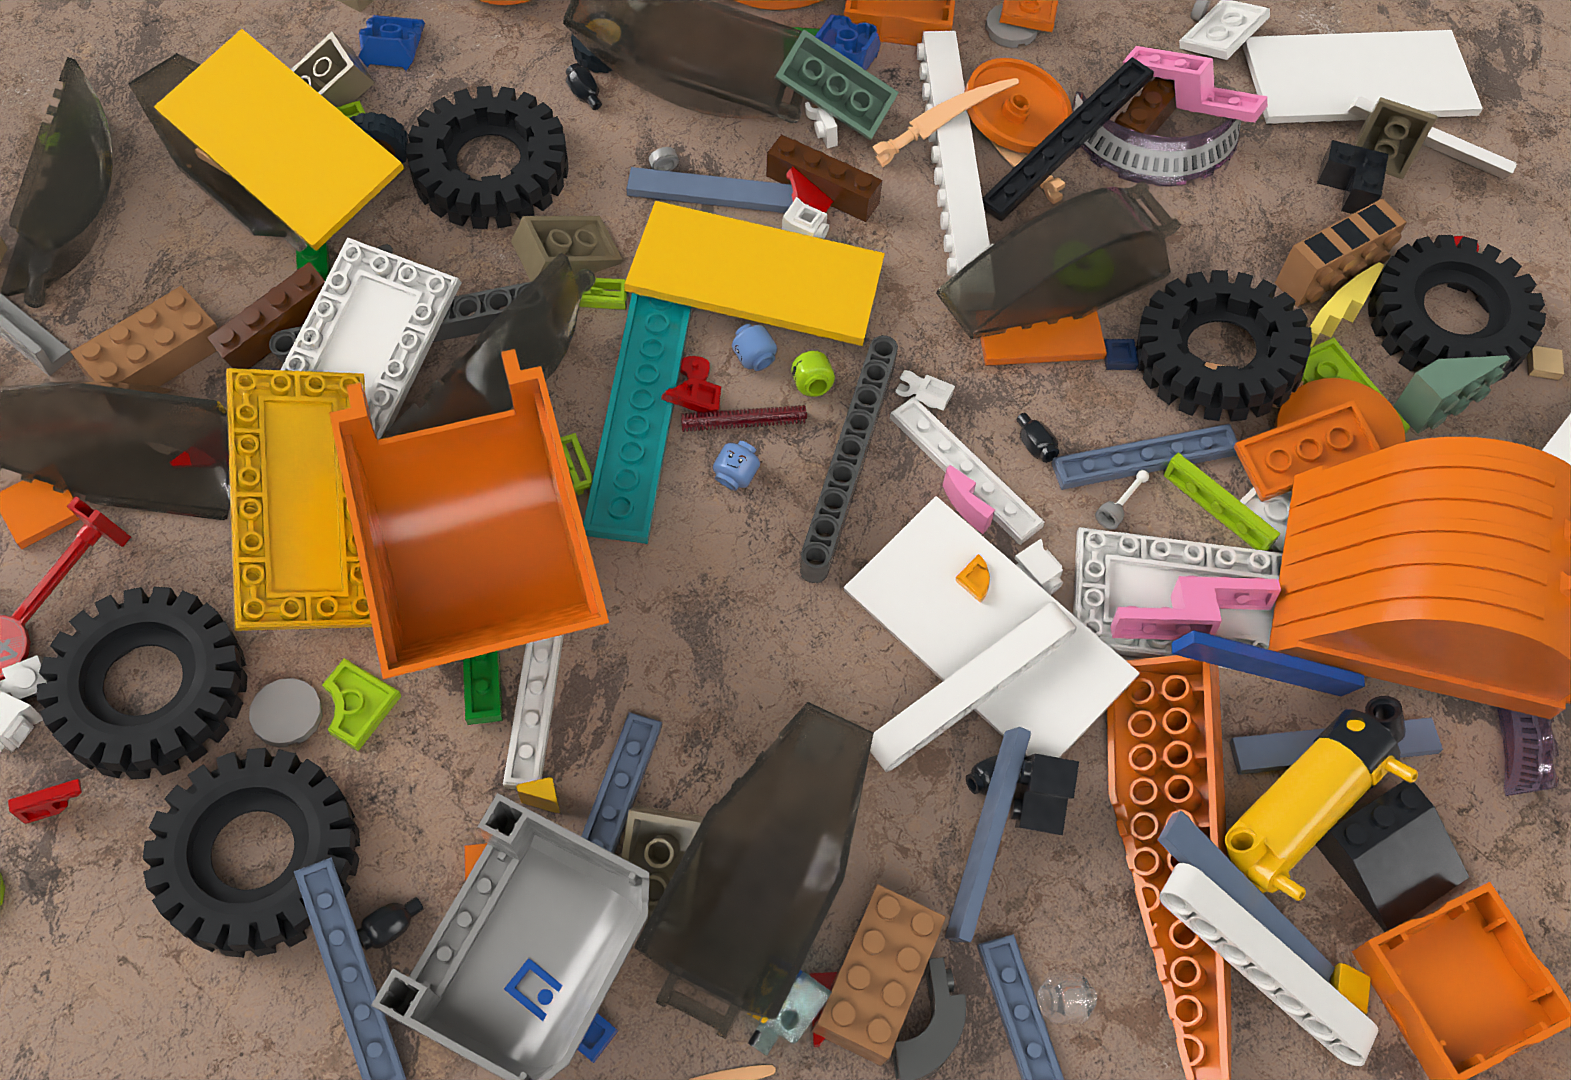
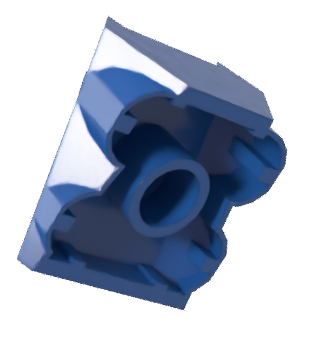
[815,13,881,70]
[358,15,425,71]

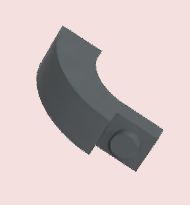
[892,957,966,1080]

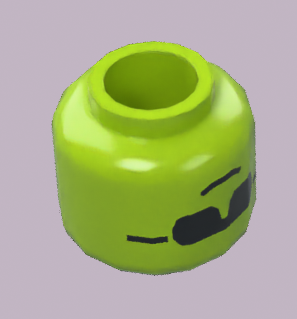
[791,351,835,397]

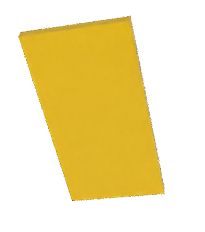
[154,29,405,251]
[624,201,885,346]
[226,368,372,631]

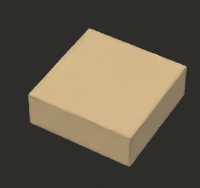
[1527,346,1564,380]

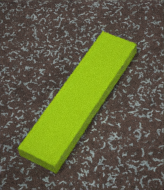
[1164,452,1281,551]

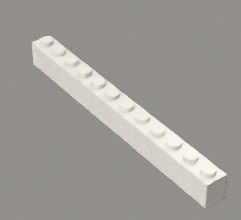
[917,31,997,311]

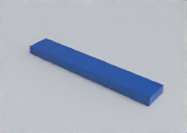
[1172,630,1365,697]

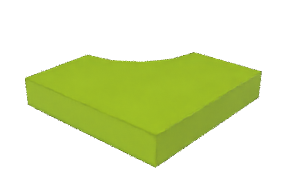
[322,658,401,751]

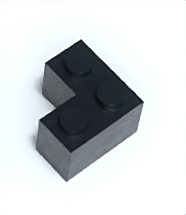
[1317,140,1389,214]
[1011,753,1079,835]

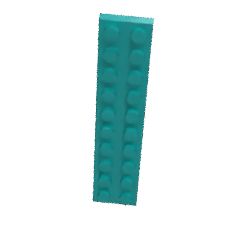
[583,293,692,544]

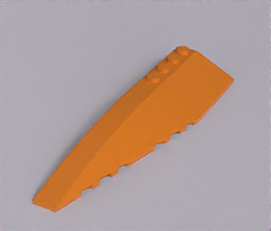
[1107,655,1231,1080]

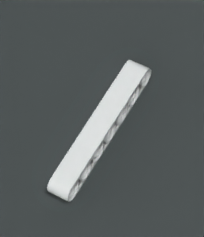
[864,602,1077,772]
[1159,863,1379,1066]

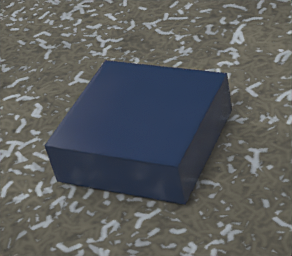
[1104,339,1138,370]

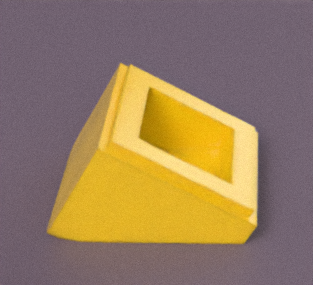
[516,777,560,813]
[1330,963,1371,1015]

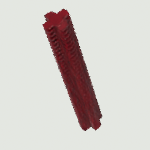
[681,405,807,432]

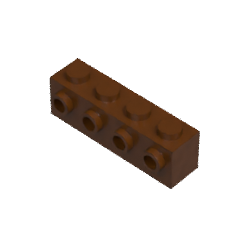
[1113,77,1176,148]
[766,134,883,222]
[207,262,325,369]

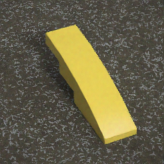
[1310,262,1385,347]

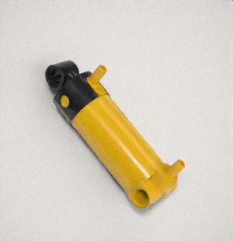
[1225,696,1418,901]

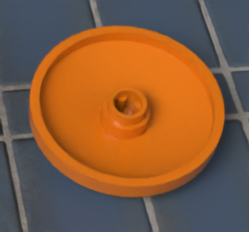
[964,58,1073,154]
[1274,378,1405,449]

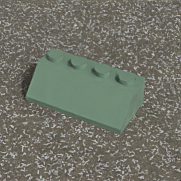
[775,29,899,140]

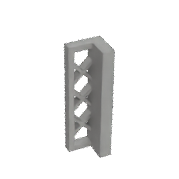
[0,293,74,376]

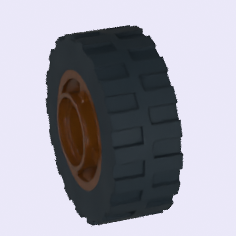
[350,112,408,164]

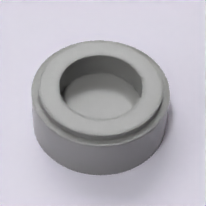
[1190,0,1211,22]
[649,147,679,171]

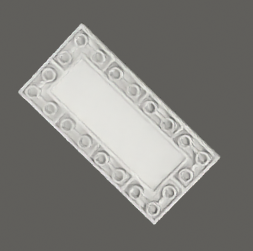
[1242,30,1483,124]
[281,237,461,440]
[844,496,1140,758]
[1073,527,1283,669]

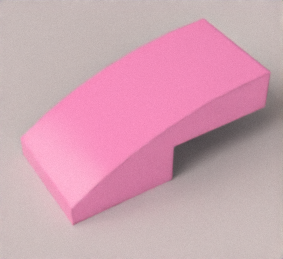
[943,465,995,534]

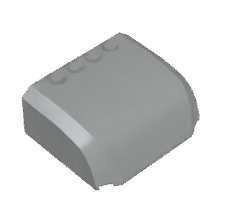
[371,793,650,1080]

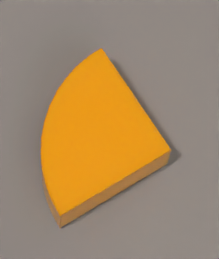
[956,554,990,603]

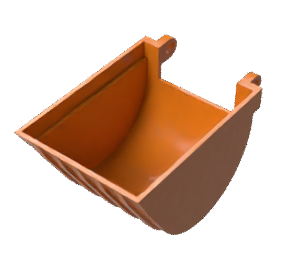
[329,349,609,679]
[1268,437,1571,719]

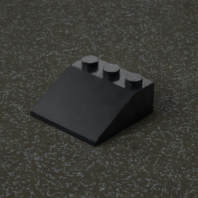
[1315,780,1469,932]

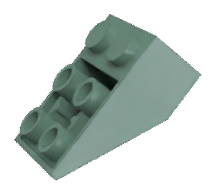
[1393,355,1510,434]

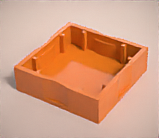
[844,0,955,46]
[1352,882,1571,1080]

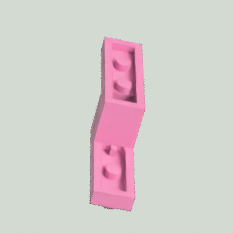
[1123,46,1268,123]
[1110,576,1281,640]

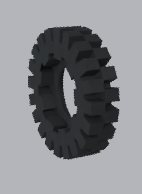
[406,86,568,229]
[1368,235,1546,383]
[1136,270,1312,422]
[37,586,248,780]
[143,748,360,958]

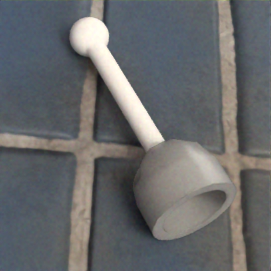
[1095,470,1149,530]

